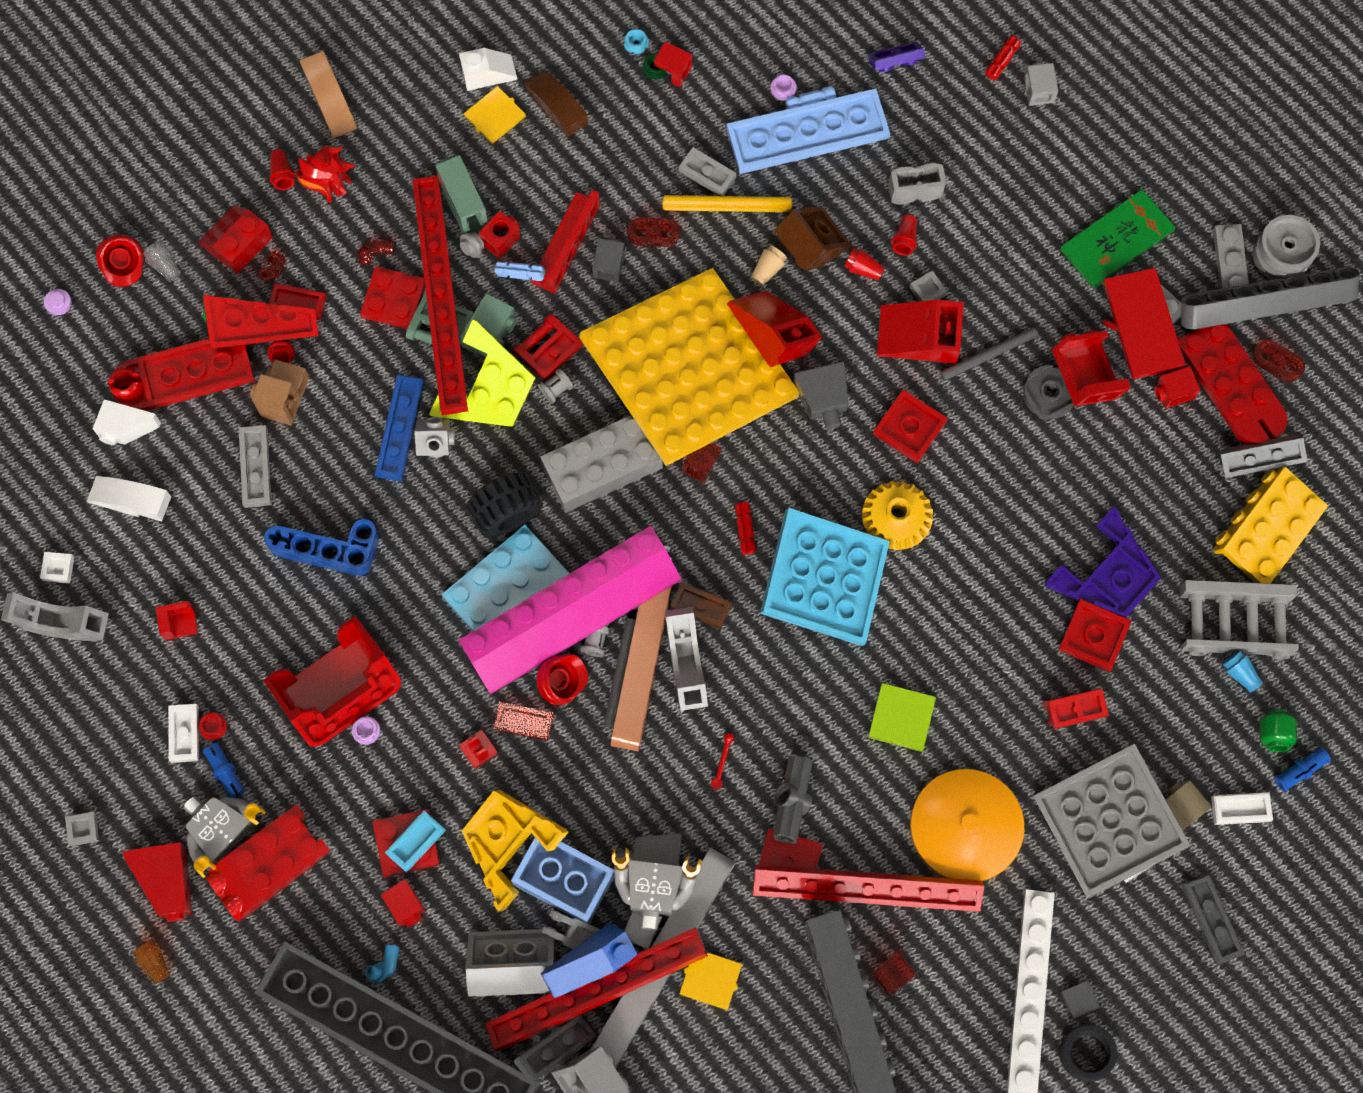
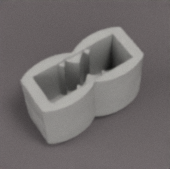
[888,163,946,204]

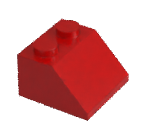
[198,205,273,275]

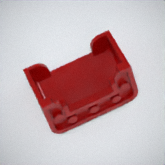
[263,616,401,747]

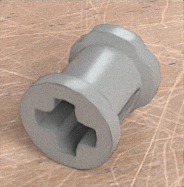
[538,369,573,404]
[580,626,610,657]

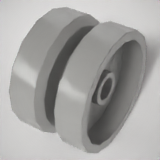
[1253,215,1321,280]

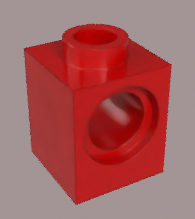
[478,211,521,259]
[1154,366,1200,409]
[381,879,426,928]

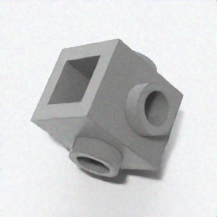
[414,417,455,458]

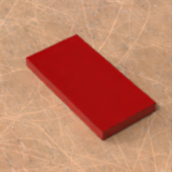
[1103,268,1185,380]

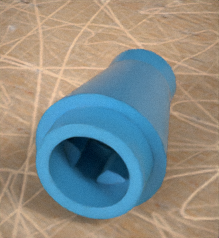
[1223,650,1263,693]

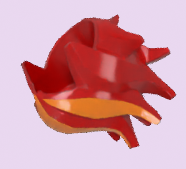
[296,145,356,203]

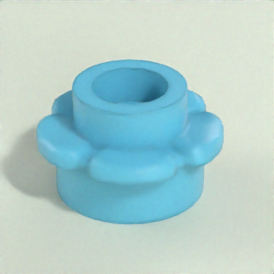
[624,29,649,54]

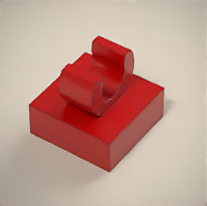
[458,729,498,770]

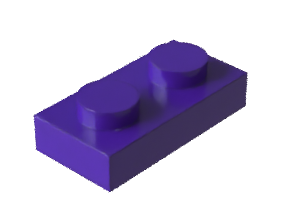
[868,41,925,72]

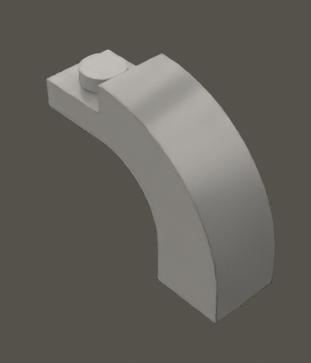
[1,593,109,641]
[665,607,708,711]

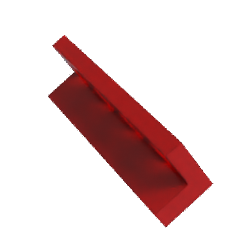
[531,190,600,294]

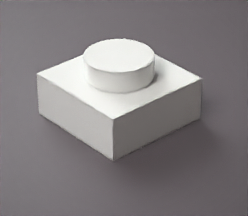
[40,552,74,583]

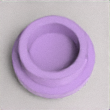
[771,75,796,101]
[44,289,71,315]
[352,716,380,745]

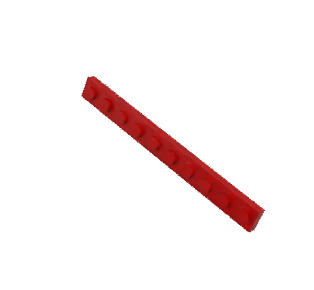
[412,175,469,415]

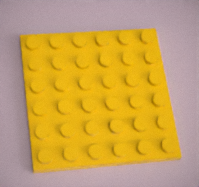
[579,268,799,466]

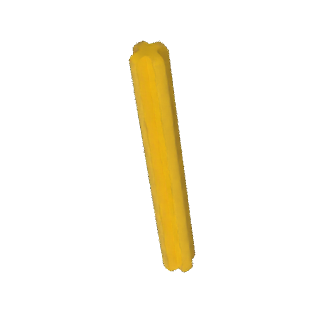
[663,195,792,212]

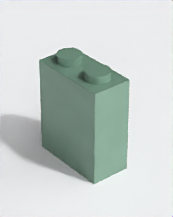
[435,155,488,235]

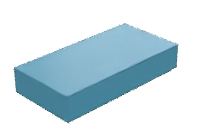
[385,810,446,873]

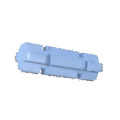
[786,86,836,109]
[494,261,546,281]

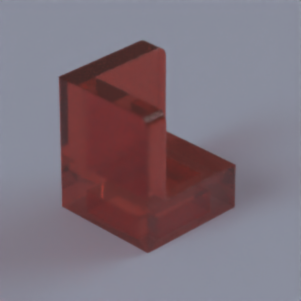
[681,442,722,484]
[872,950,915,997]

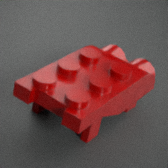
[205,804,331,922]

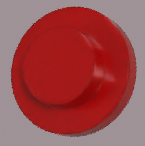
[267,340,295,363]
[198,712,227,740]

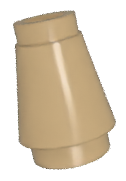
[751,245,787,286]

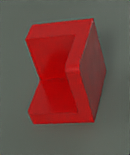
[654,42,692,87]
[156,601,198,640]

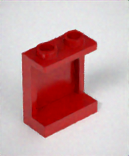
[1051,330,1131,407]

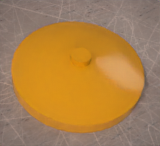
[910,769,1024,881]

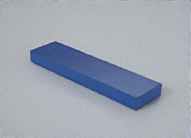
[375,374,424,482]

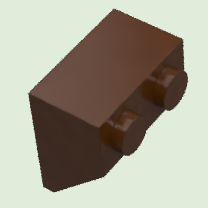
[774,206,852,271]

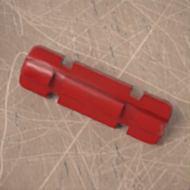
[985,35,1021,81]
[735,502,756,555]

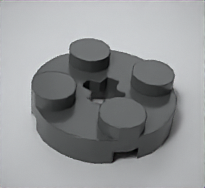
[1023,365,1074,420]

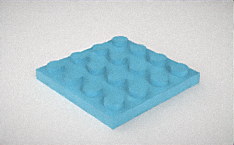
[760,508,890,646]
[441,525,570,631]

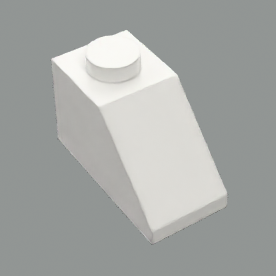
[459,48,517,91]
[93,399,161,445]

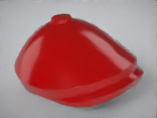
[96,234,144,287]
[537,654,588,705]

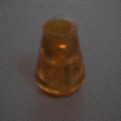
[132,939,170,985]

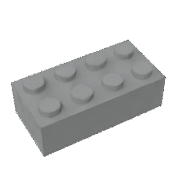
[540,415,663,513]

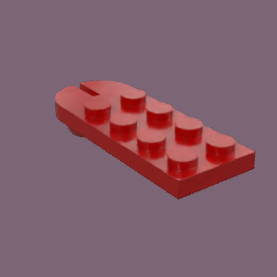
[1178,324,1287,444]
[108,339,255,411]

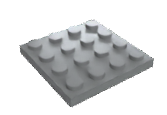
[1033,744,1191,898]

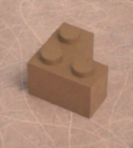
[250,360,309,426]

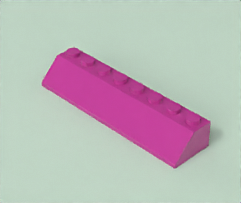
[458,526,681,694]

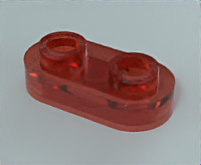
[627,218,680,247]
[1252,340,1305,382]

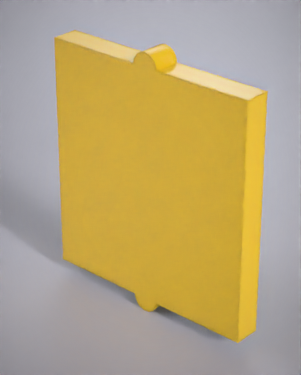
[464,86,526,144]
[680,953,742,1010]

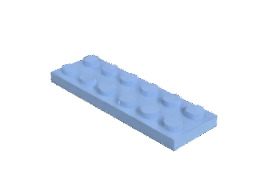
[726,89,890,174]

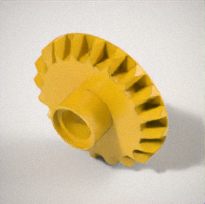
[862,481,933,550]

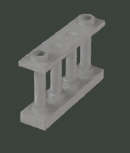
[1180,580,1299,660]

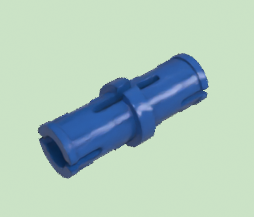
[203,743,246,798]
[1274,746,1331,792]

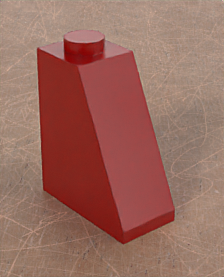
[123,842,192,922]

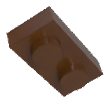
[670,582,732,630]

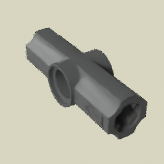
[773,755,812,844]

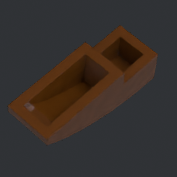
[524,70,588,137]

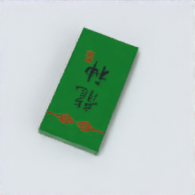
[1060,190,1176,289]

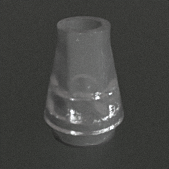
[143,242,181,282]

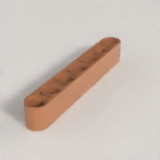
[611,586,672,752]

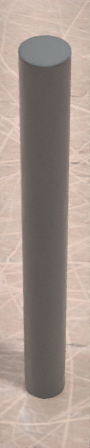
[940,327,1038,381]
[604,618,636,728]

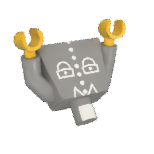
[183,796,266,878]
[612,848,702,930]

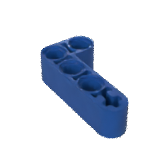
[264,519,379,576]

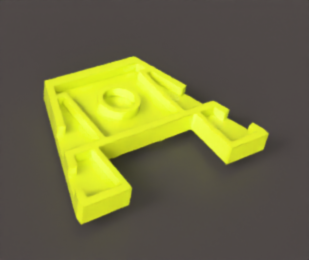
[429,320,536,427]

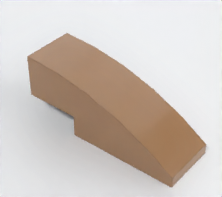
[299,51,357,139]

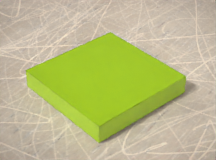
[868,683,936,752]

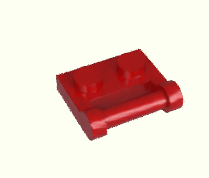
[512,313,583,382]

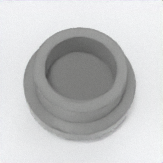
[460,232,484,258]

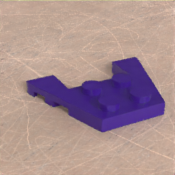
[1044,507,1161,618]

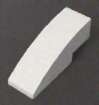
[87,476,171,522]

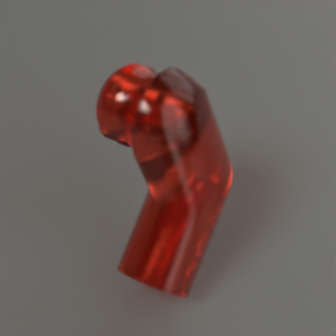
[357,240,395,265]
[259,251,286,281]

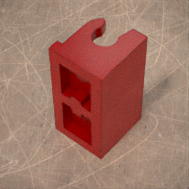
[1042,689,1109,729]

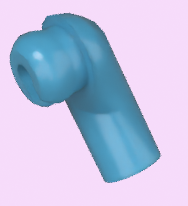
[365,945,400,983]

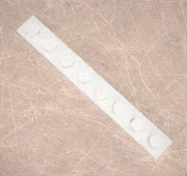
[1006,889,1054,1093]

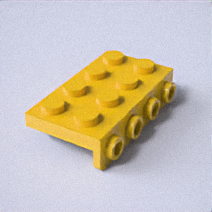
[1212,467,1328,584]

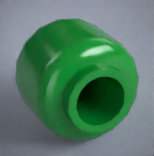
[1259,709,1297,752]

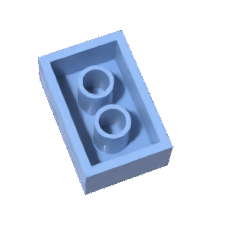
[511,837,615,924]

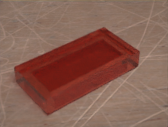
[493,702,554,741]

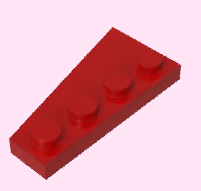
[203,295,318,349]

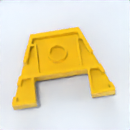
[462,790,568,912]

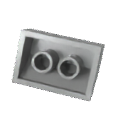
[466,929,556,997]
[552,1046,630,1093]

